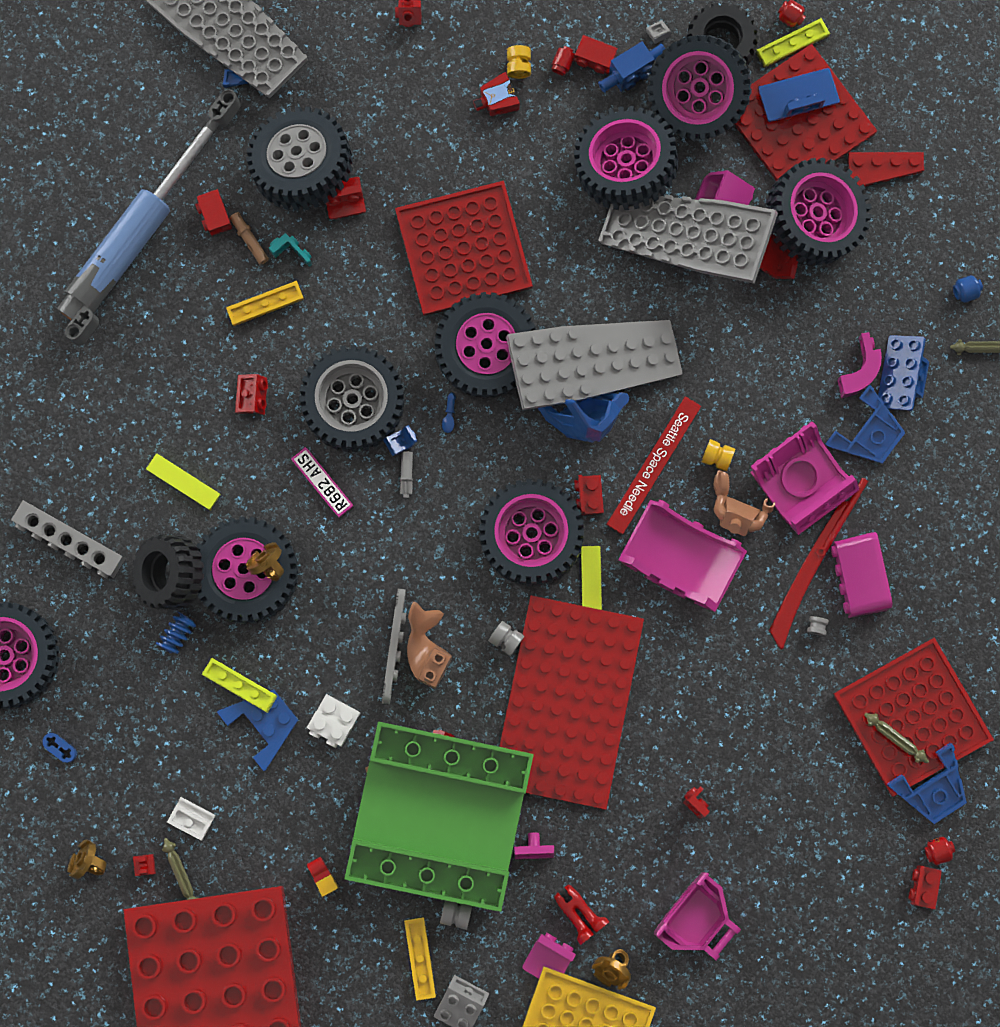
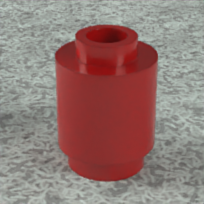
[552,46,575,76]

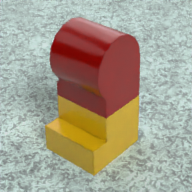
[307,856,339,897]

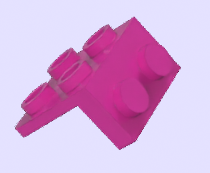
[523,932,576,978]

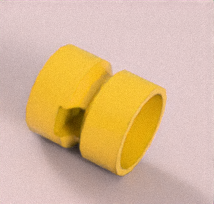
[507,45,531,79]
[701,439,735,471]

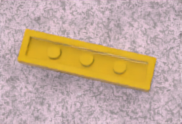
[226,281,304,326]
[404,917,436,1001]

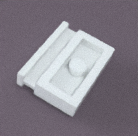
[167,797,216,841]

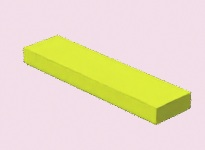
[756,18,830,68]
[146,453,221,510]
[581,546,602,610]
[202,658,278,713]

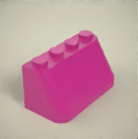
[695,170,755,205]
[831,532,892,618]

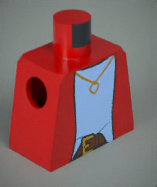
[473,72,520,116]

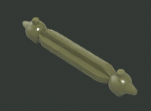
[950,339,1000,355]
[864,713,929,763]
[162,838,198,900]

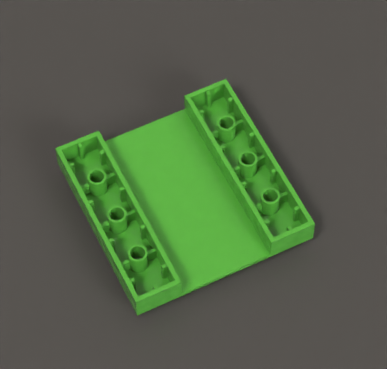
[345,721,534,912]

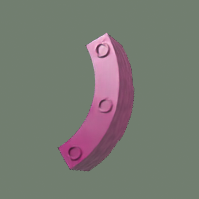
[619,500,747,612]

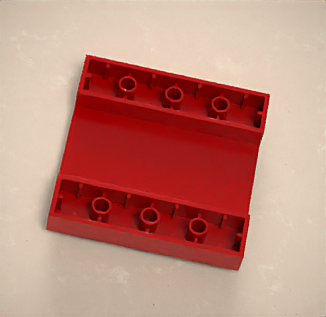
[123,886,301,1027]

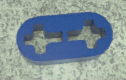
[43,733,77,763]

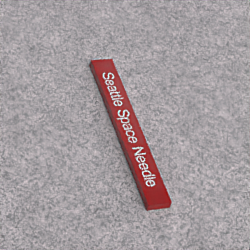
[606,396,701,535]

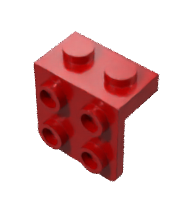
[760,234,798,279]

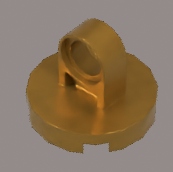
[246,543,284,581]
[68,840,107,879]
[592,949,631,989]

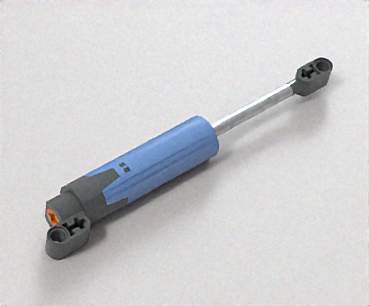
[57,89,241,346]

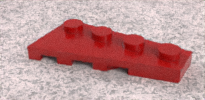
[848,152,924,186]

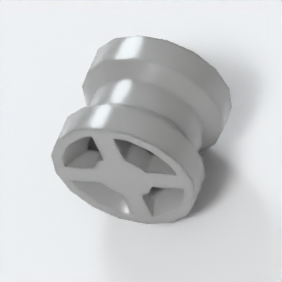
[807,616,829,636]

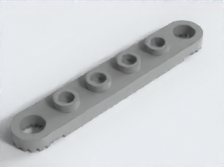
[382,589,406,704]

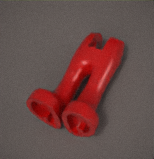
[554,885,609,945]

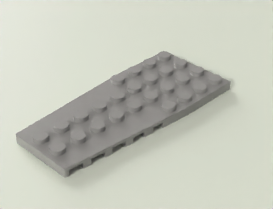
[146,0,308,98]
[599,195,778,283]
[506,320,682,410]

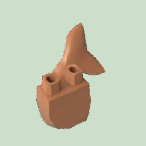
[407,602,452,689]

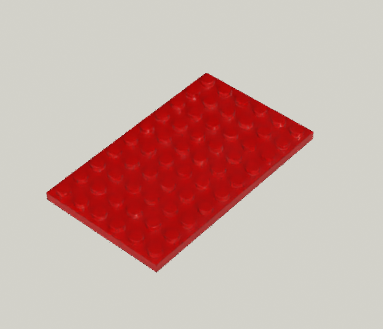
[499,595,644,810]

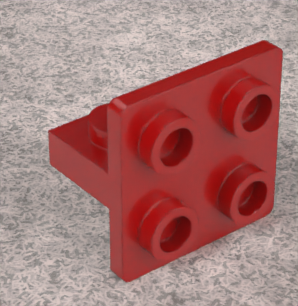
[326,177,366,220]

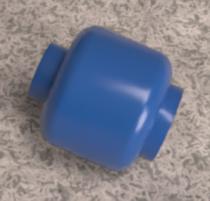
[953,275,983,303]

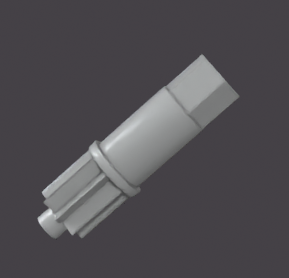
[400,451,413,498]

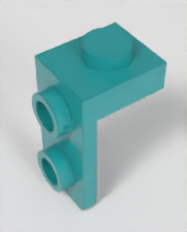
[269,233,312,267]

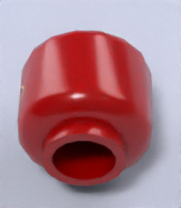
[777,0,806,28]
[924,837,955,865]

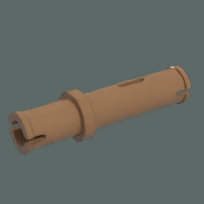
[229,212,269,265]

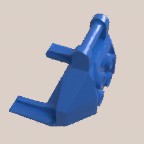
[538,392,629,443]

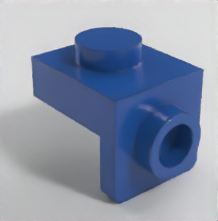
[384,425,417,456]

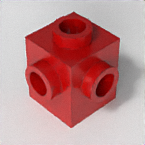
[395,0,422,27]

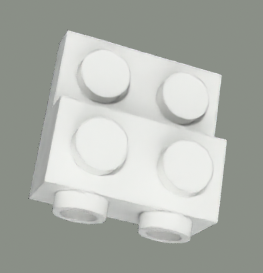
[307,694,360,748]

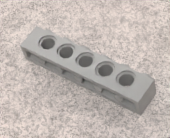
[11,500,125,579]

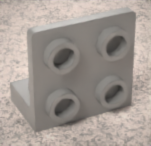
[434,975,489,1027]

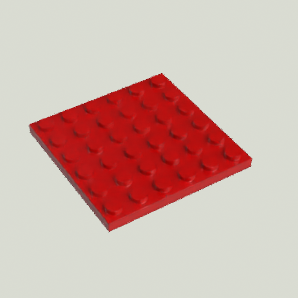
[734,44,877,181]
[395,181,533,316]
[833,637,994,797]

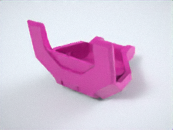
[654,872,741,961]

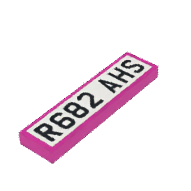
[291,447,354,518]

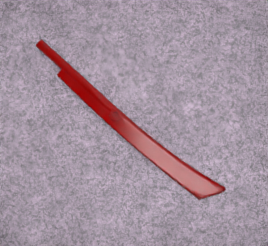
[769,478,868,649]

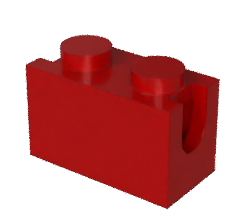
[574,35,618,74]
[195,189,232,236]

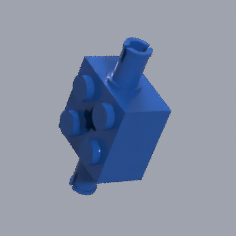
[598,41,665,93]

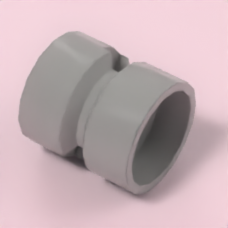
[488,620,525,657]
[440,900,472,930]

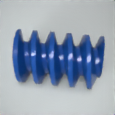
[155,611,196,654]

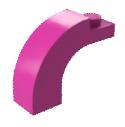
[837,332,882,398]

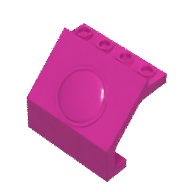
[750,422,859,535]

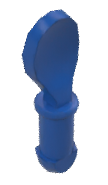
[442,393,456,433]

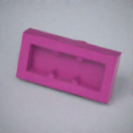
[514,833,554,859]

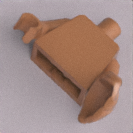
[713,470,775,536]

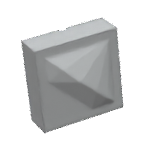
[646,20,671,44]

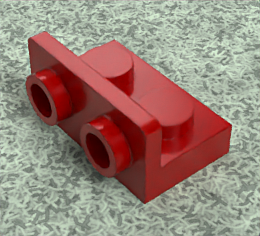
[235,374,268,415]
[574,475,604,515]
[683,786,710,819]
[909,865,942,909]

